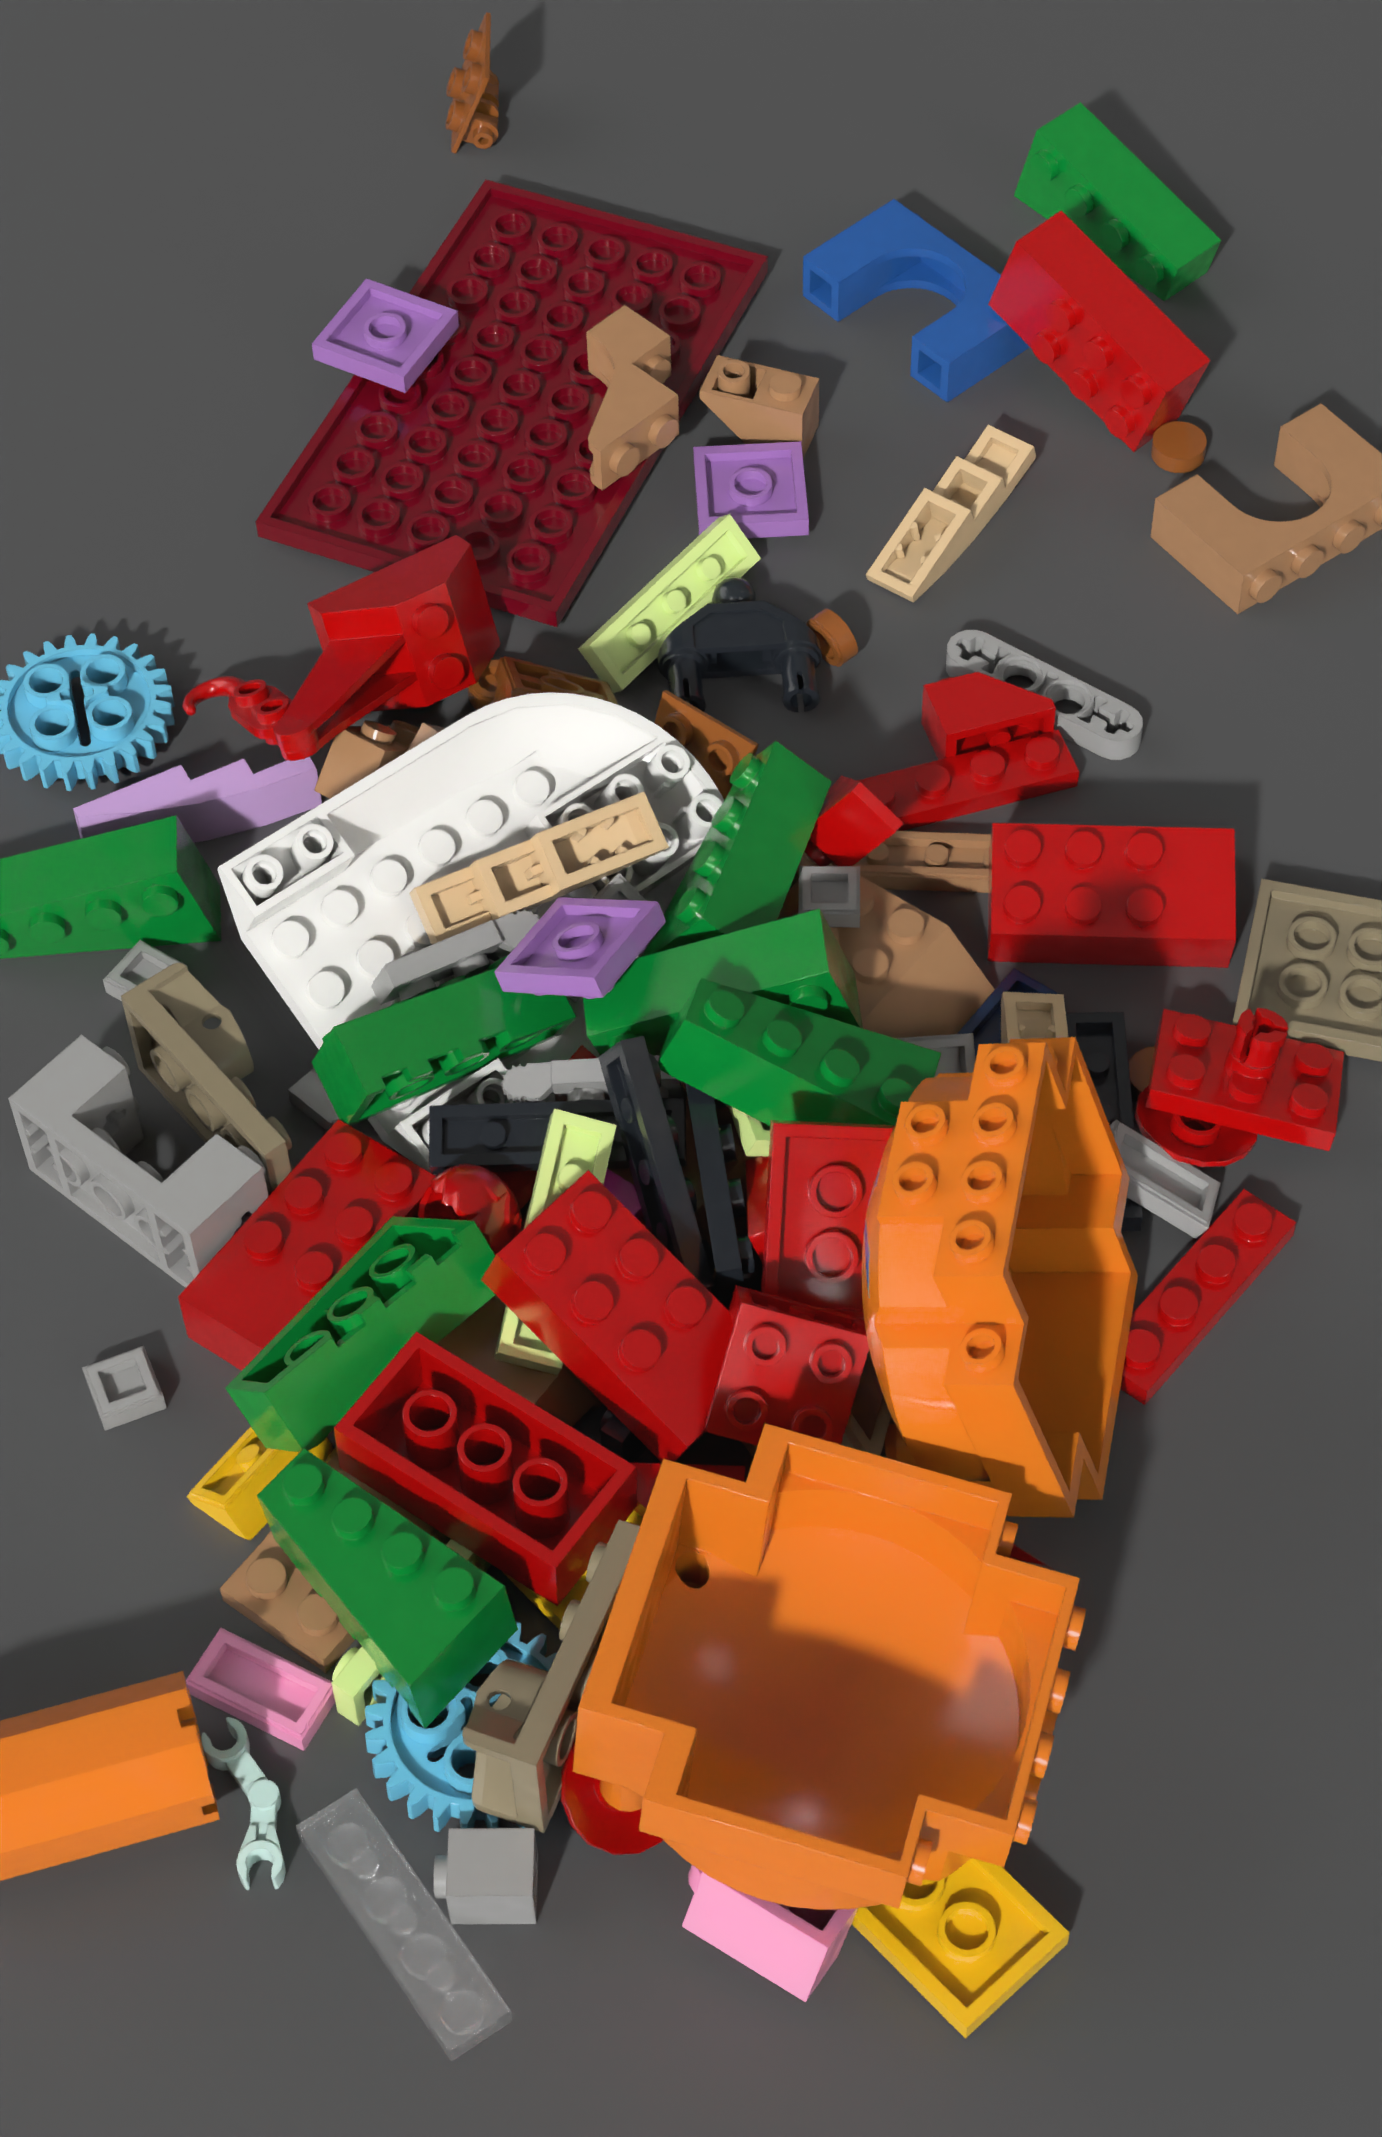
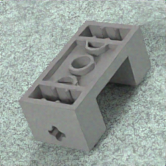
[8,1034,269,1288]

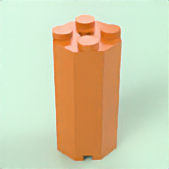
[0,1671,220,1881]

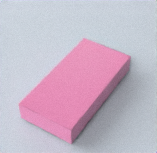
[186,1628,335,1751]

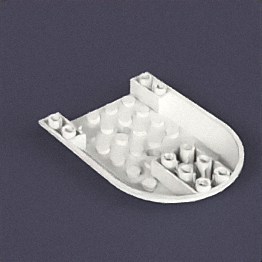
[217,692,724,1175]

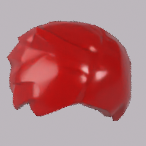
[418,1164,522,1255]

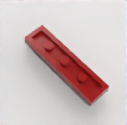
[857,729,1079,831]
[1120,1189,1296,1405]

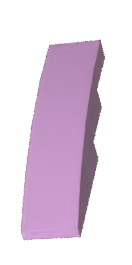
[73,757,322,842]

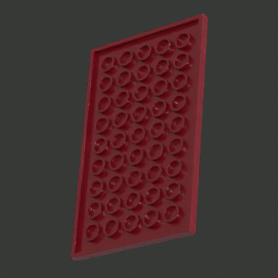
[256,179,768,627]

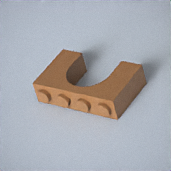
[1150,403,1382,614]

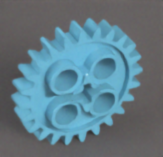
[0,633,175,791]
[365,1621,557,1832]

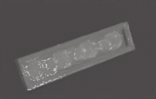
[296,1788,513,2062]

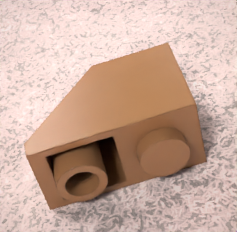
[700,355,819,459]
[314,720,419,799]

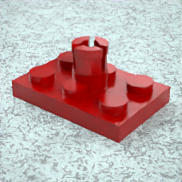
[1145,1008,1344,1151]
[761,1120,895,1319]

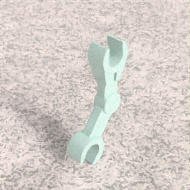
[201,1717,286,1890]

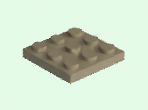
[1232,879,1382,1062]

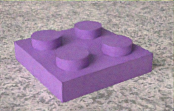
[312,278,459,393]
[693,441,809,538]
[494,897,666,999]

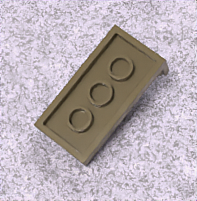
[121,963,294,1195]
[462,1520,640,1833]

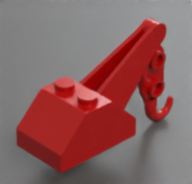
[182,535,501,761]

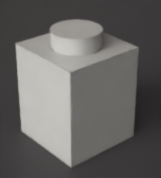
[434,1828,538,1924]

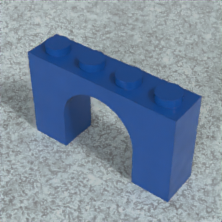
[803,199,1030,403]

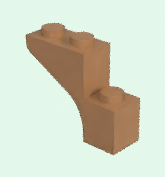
[586,305,679,491]

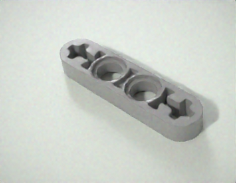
[946,630,1143,760]

